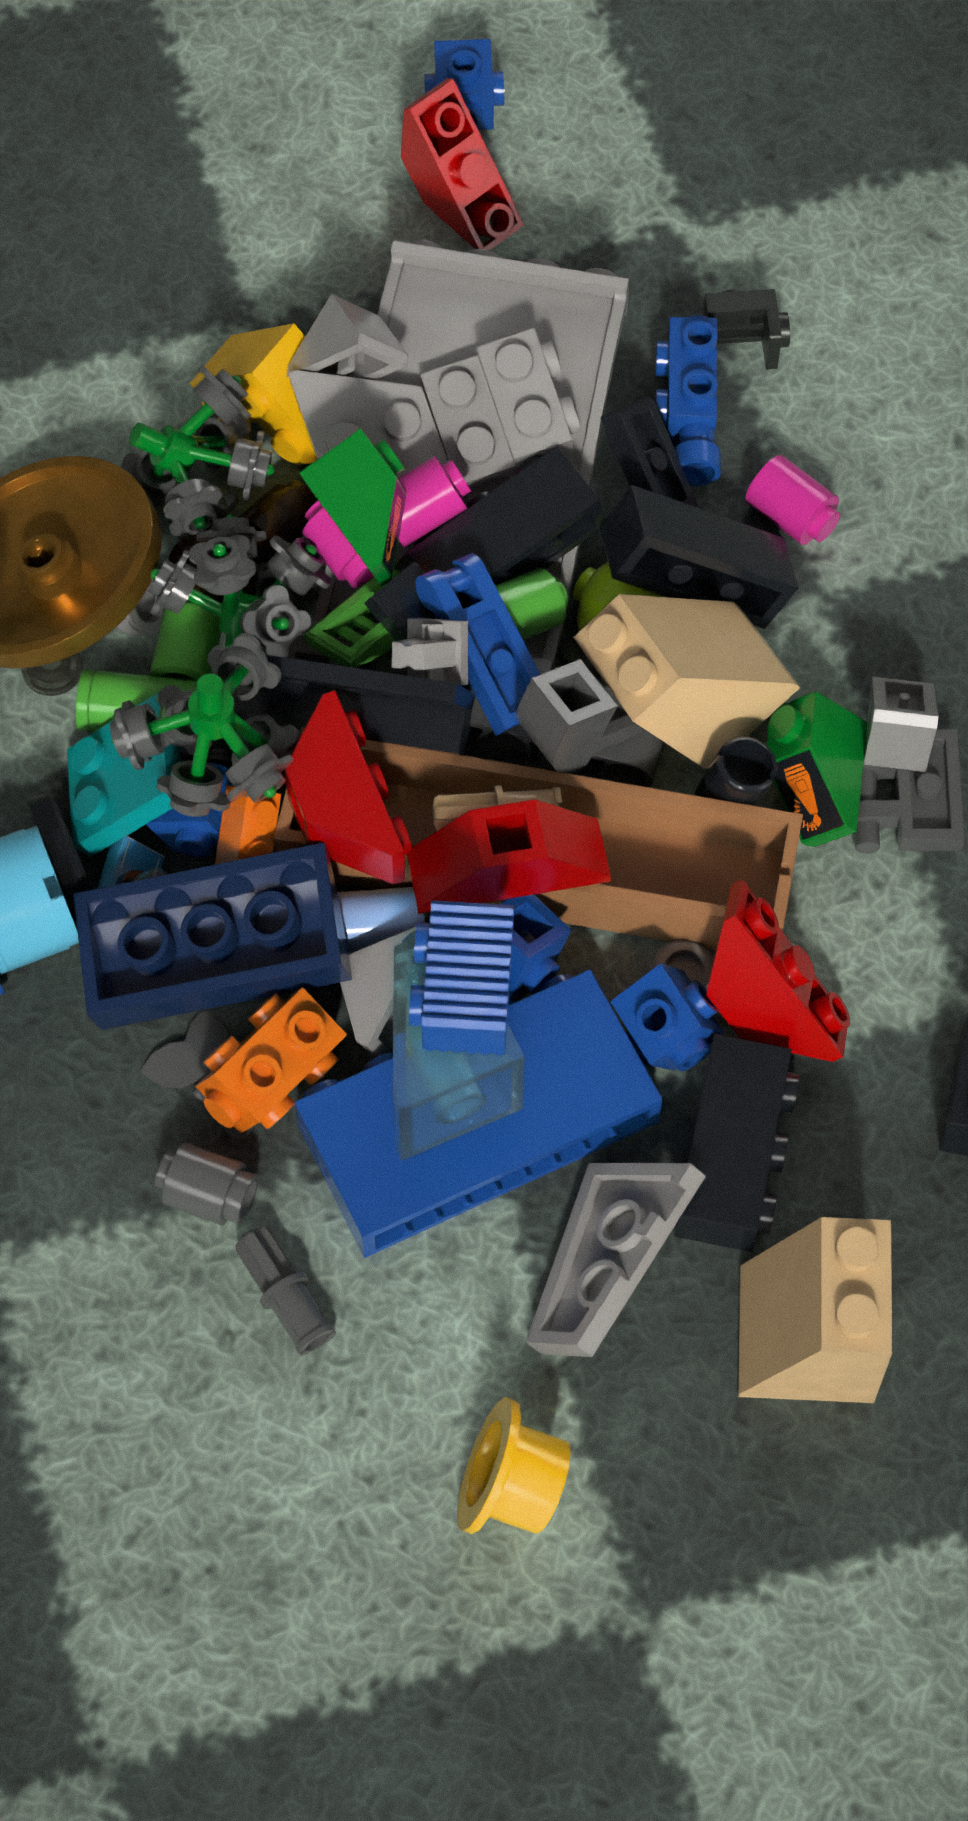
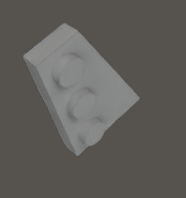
[526,1163,706,1357]

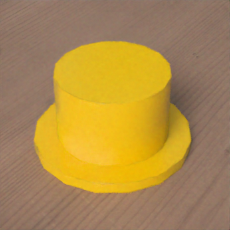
[457,1397,571,1534]

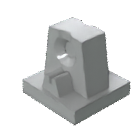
[392,618,468,686]

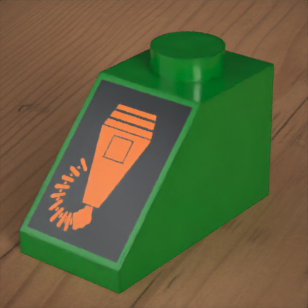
[299,428,407,587]
[767,691,867,847]

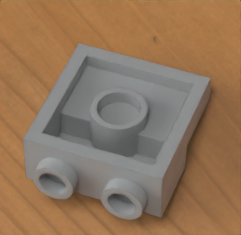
[420,328,581,488]

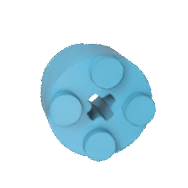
[0,826,79,975]

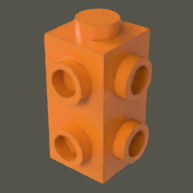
[195,987,347,1134]

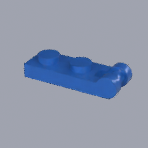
[415,553,541,736]

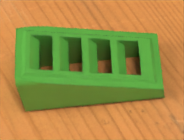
[304,568,401,668]

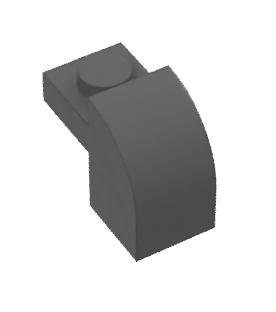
[516,659,643,773]

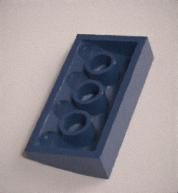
[73,842,352,1030]

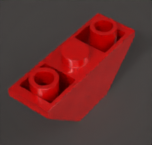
[401,78,524,251]
[285,691,412,884]
[407,799,611,914]
[706,879,850,1062]

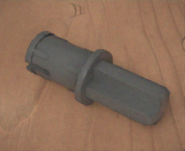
[235,1226,336,1356]

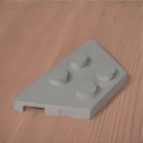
[288,370,448,587]

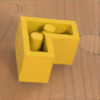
[189,323,317,465]

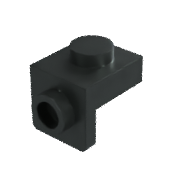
[703,289,790,370]

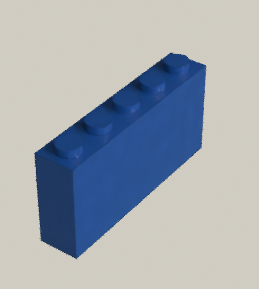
[294,969,662,1258]

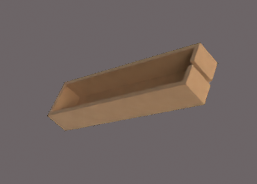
[274,727,803,950]

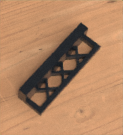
[234,655,475,756]

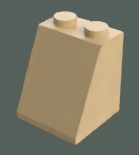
[574,594,801,770]
[738,1217,892,1403]

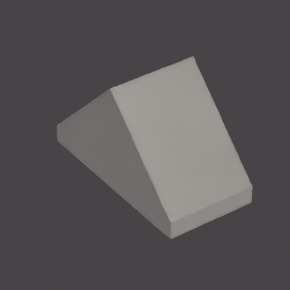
[286,294,408,380]
[863,676,939,772]
[340,927,426,1057]

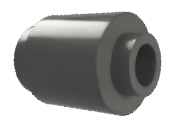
[155,1142,259,1225]

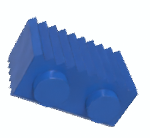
[409,901,514,1056]

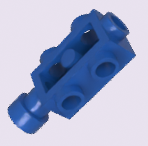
[655,315,721,486]

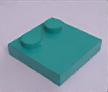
[67,692,181,858]

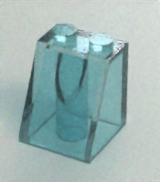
[393,930,524,1161]

